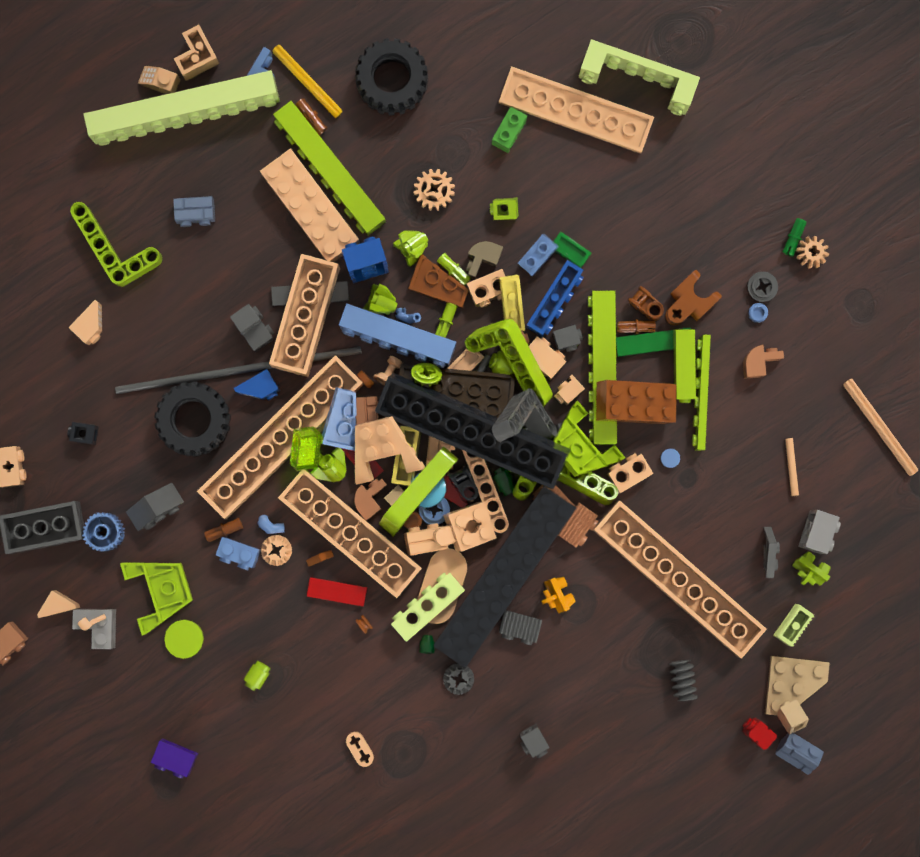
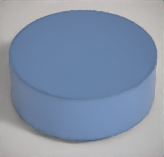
[748,303,768,323]
[660,449,680,468]

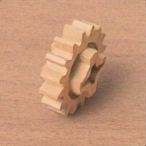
[414,169,455,211]

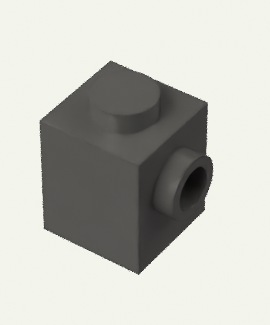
[552,325,583,352]

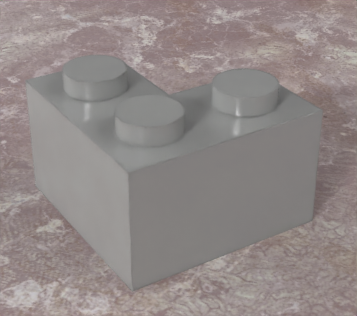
[72,609,116,649]

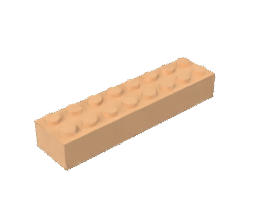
[278,468,422,598]

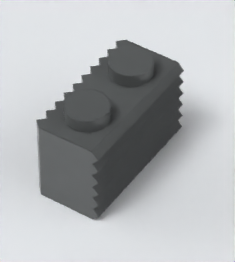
[499,610,542,645]

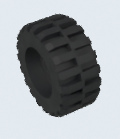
[355,38,428,115]
[154,382,231,456]

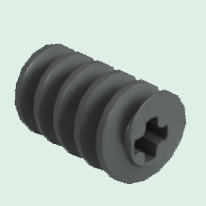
[669,660,698,701]

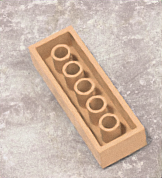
[260,148,360,262]
[269,254,340,377]

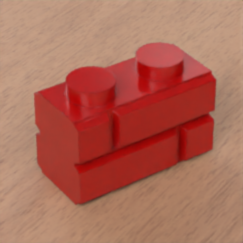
[742,718,777,750]

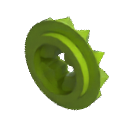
[411,363,442,387]

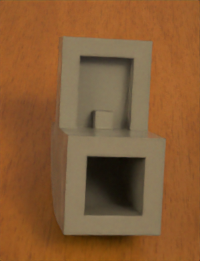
[466,241,503,279]

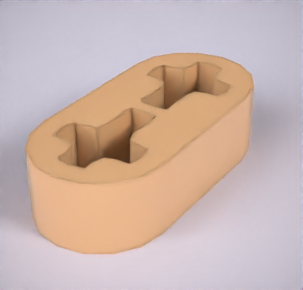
[346,732,374,767]

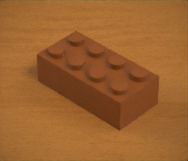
[596,380,676,424]

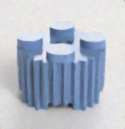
[82,512,125,551]

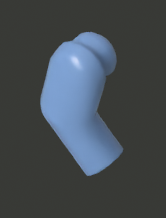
[395,308,421,324]
[258,515,285,534]

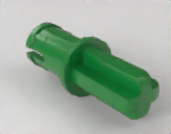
[782,218,807,257]

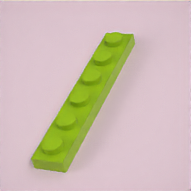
[692,335,711,451]

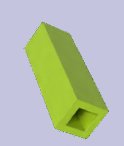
[673,329,696,403]

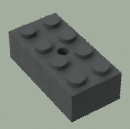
[0,501,85,554]

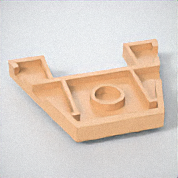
[355,416,425,485]

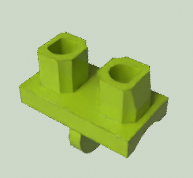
[792,551,830,586]

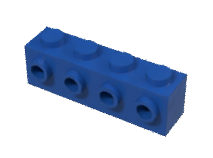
[526,260,584,337]

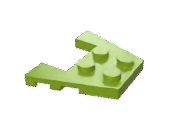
[553,400,625,477]
[120,563,193,635]

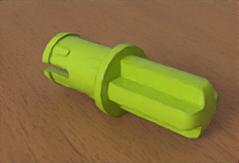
[437,253,471,286]
[435,302,458,338]

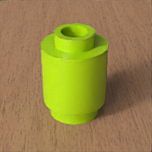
[243,661,271,691]

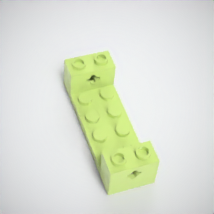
[579,39,700,116]

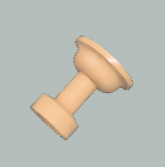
[373,356,403,386]

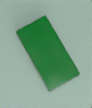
[553,231,591,268]

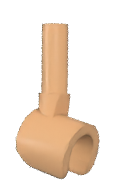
[78,614,106,631]

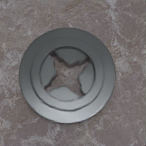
[747,272,778,302]
[443,664,474,695]

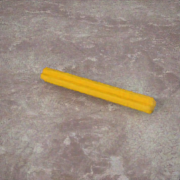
[272,45,342,118]

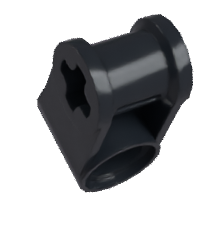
[447,465,478,503]

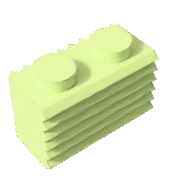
[773,604,814,646]

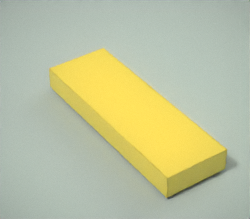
[499,275,525,331]

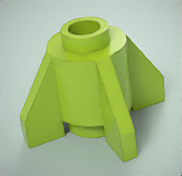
[393,231,428,267]
[363,284,397,315]
[310,447,346,482]

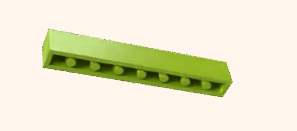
[273,101,386,236]
[588,291,617,445]

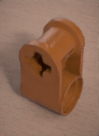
[628,286,664,321]

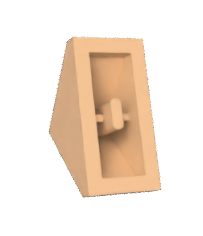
[37,590,80,618]

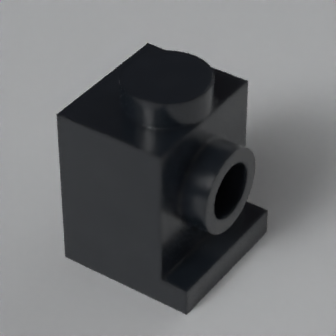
[67,422,99,445]

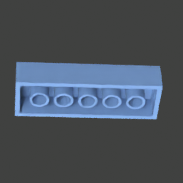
[339,303,456,368]

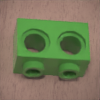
[492,107,527,153]

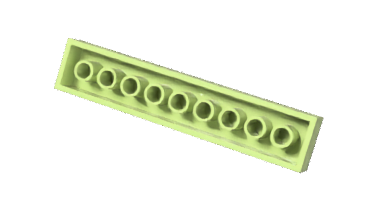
[83,70,280,146]

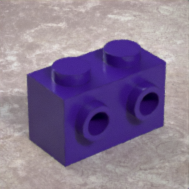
[151,739,198,778]

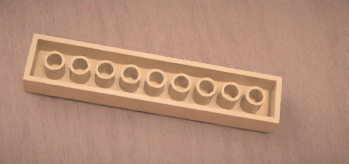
[197,355,364,519]
[593,500,767,659]

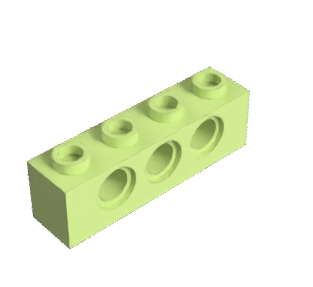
[391,572,465,642]

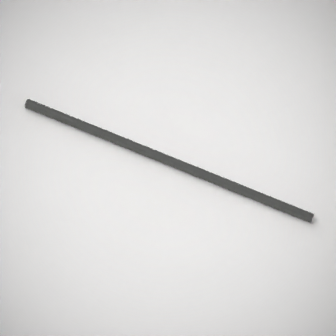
[115,346,362,394]

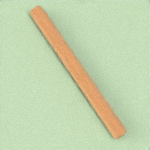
[843,379,918,476]

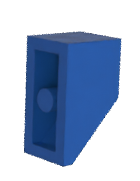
[234,369,280,401]

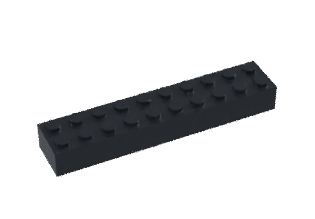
[375,373,571,489]
[434,486,576,668]

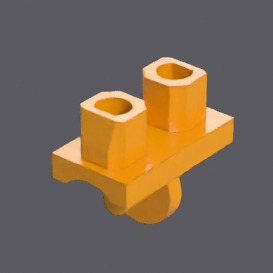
[541,577,576,614]

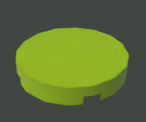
[165,620,204,659]

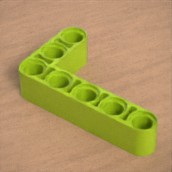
[70,202,162,287]
[465,319,553,407]
[379,447,458,536]
[513,465,618,505]

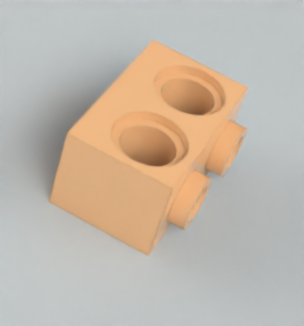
[467,269,506,308]
[607,453,653,494]

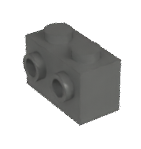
[519,724,549,758]

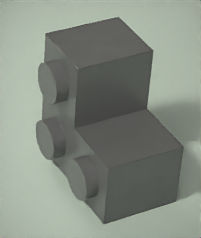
[230,304,275,352]
[126,483,184,531]

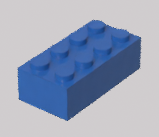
[342,237,389,284]

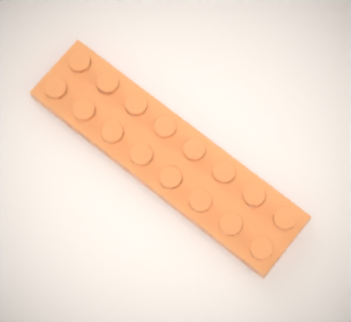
[499,66,654,154]

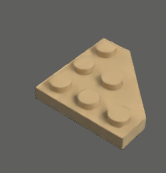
[765,656,829,715]

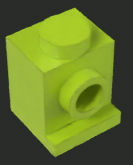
[490,197,519,220]

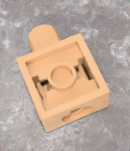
[433,502,496,552]

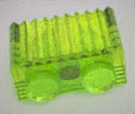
[290,426,323,471]

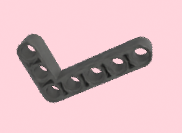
[492,388,557,442]

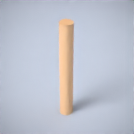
[785,438,799,496]

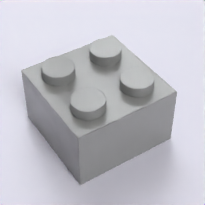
[798,510,841,554]

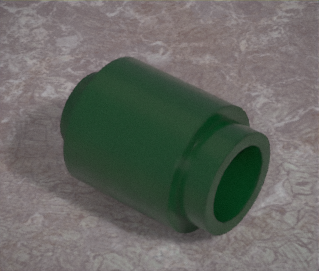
[492,467,516,496]

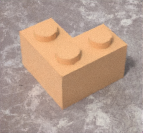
[174,25,219,81]

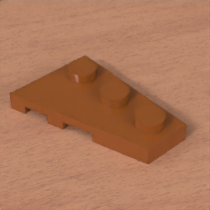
[408,254,469,308]

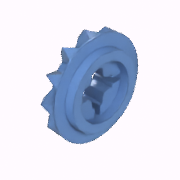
[419,498,450,524]

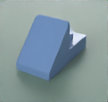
[247,47,276,79]

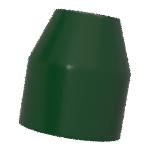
[419,635,435,654]

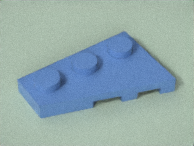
[320,387,357,451]

